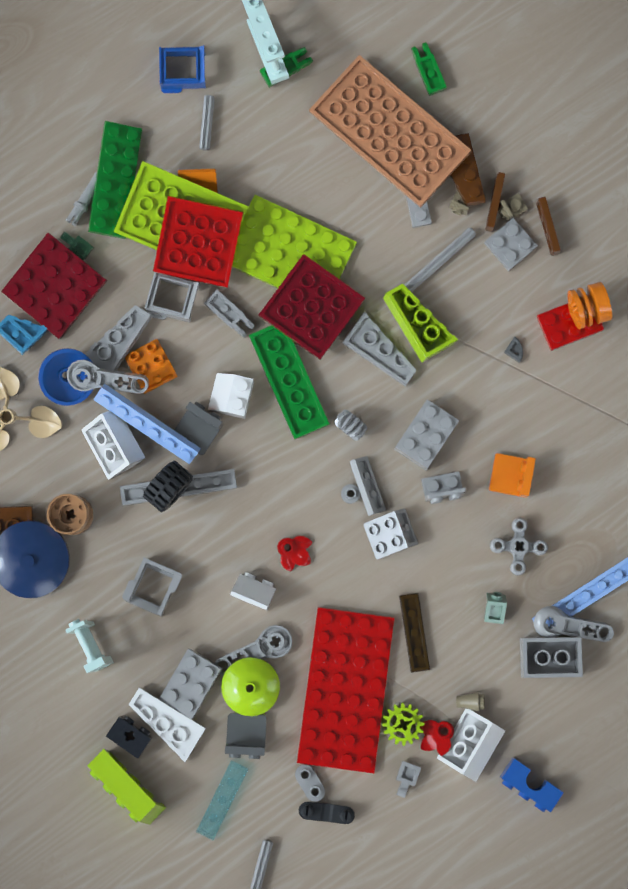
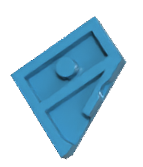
[0,315,48,355]

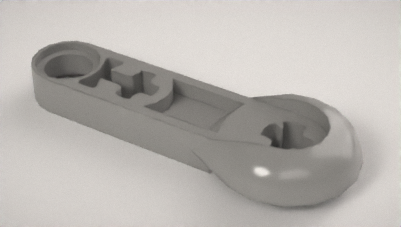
[67,360,149,393]
[534,606,614,642]
[214,625,292,675]

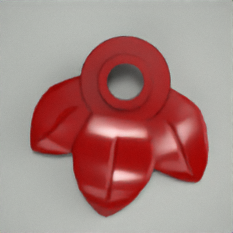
[277,535,312,572]
[420,720,454,756]

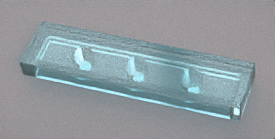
[196,760,248,840]

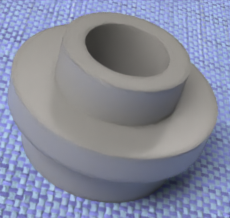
[341,484,360,504]

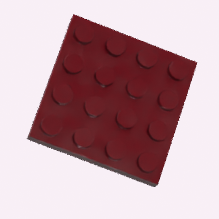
[1,232,108,339]
[258,254,365,360]

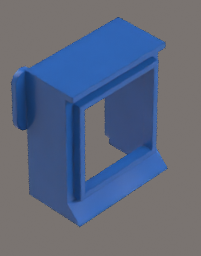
[159,45,206,93]

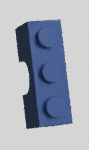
[500,757,563,812]

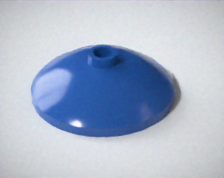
[38,348,93,406]

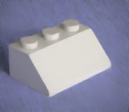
[82,411,145,480]
[437,709,505,782]

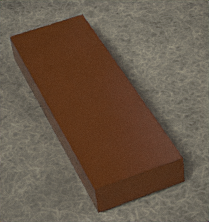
[485,172,505,232]
[536,197,561,256]

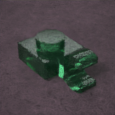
[60,231,94,261]

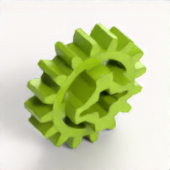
[382,703,425,746]

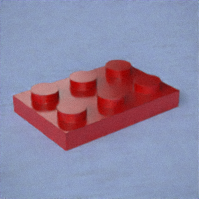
[536,303,604,351]

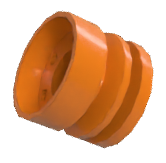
[567,282,612,329]

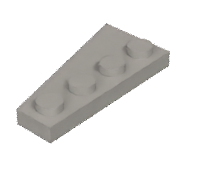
[85,305,152,371]
[343,312,416,386]

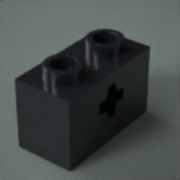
[106,715,152,759]

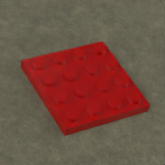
[153,196,243,288]

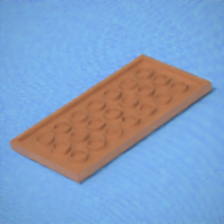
[309,55,471,208]

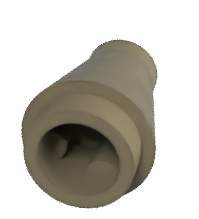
[456,692,485,711]

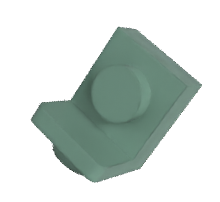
[484,592,507,624]

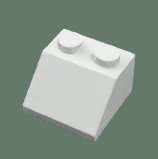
[208,373,254,419]
[230,572,276,610]

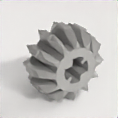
[334,410,367,441]

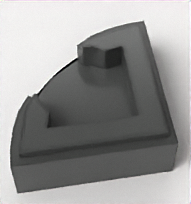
[504,336,523,363]

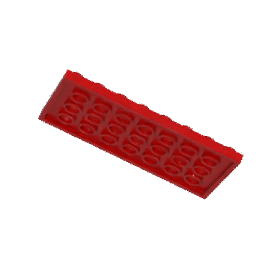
[297,607,394,774]

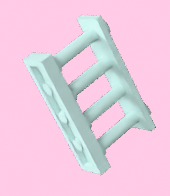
[242,0,289,84]
[66,619,114,673]

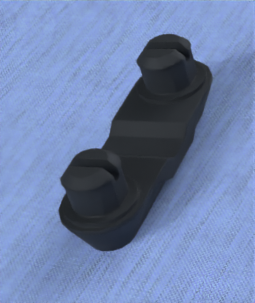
[298,802,355,824]

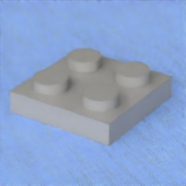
[484,218,538,271]

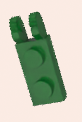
[411,42,447,96]
[259,47,313,88]

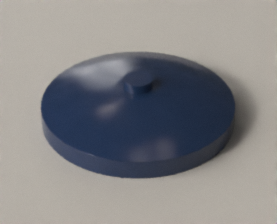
[0,521,70,598]

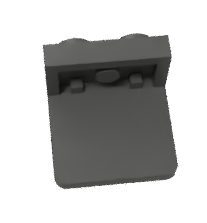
[174,402,223,455]
[225,713,267,759]

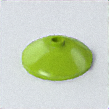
[221,657,280,716]

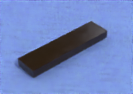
[399,593,430,673]

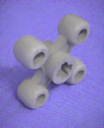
[490,518,548,576]

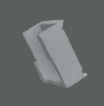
[145,272,200,323]
[122,558,182,617]

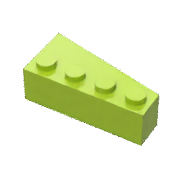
[383,283,458,362]
[87,749,166,825]

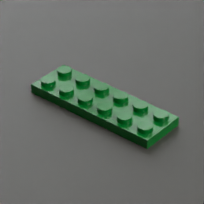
[88,121,142,239]
[249,325,329,440]

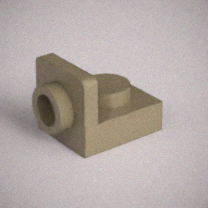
[449,190,470,215]
[498,193,528,221]

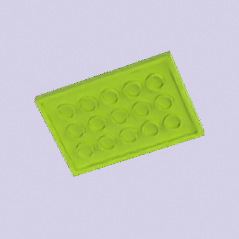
[114,161,249,250]
[232,195,357,289]

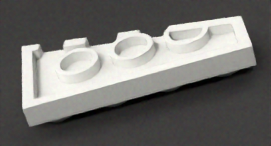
[129,688,206,762]

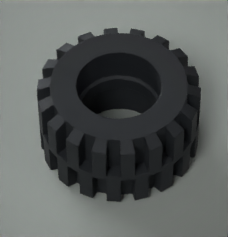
[143,460,193,512]

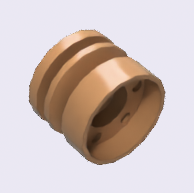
[47,494,93,535]

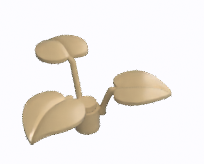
[0,366,62,451]

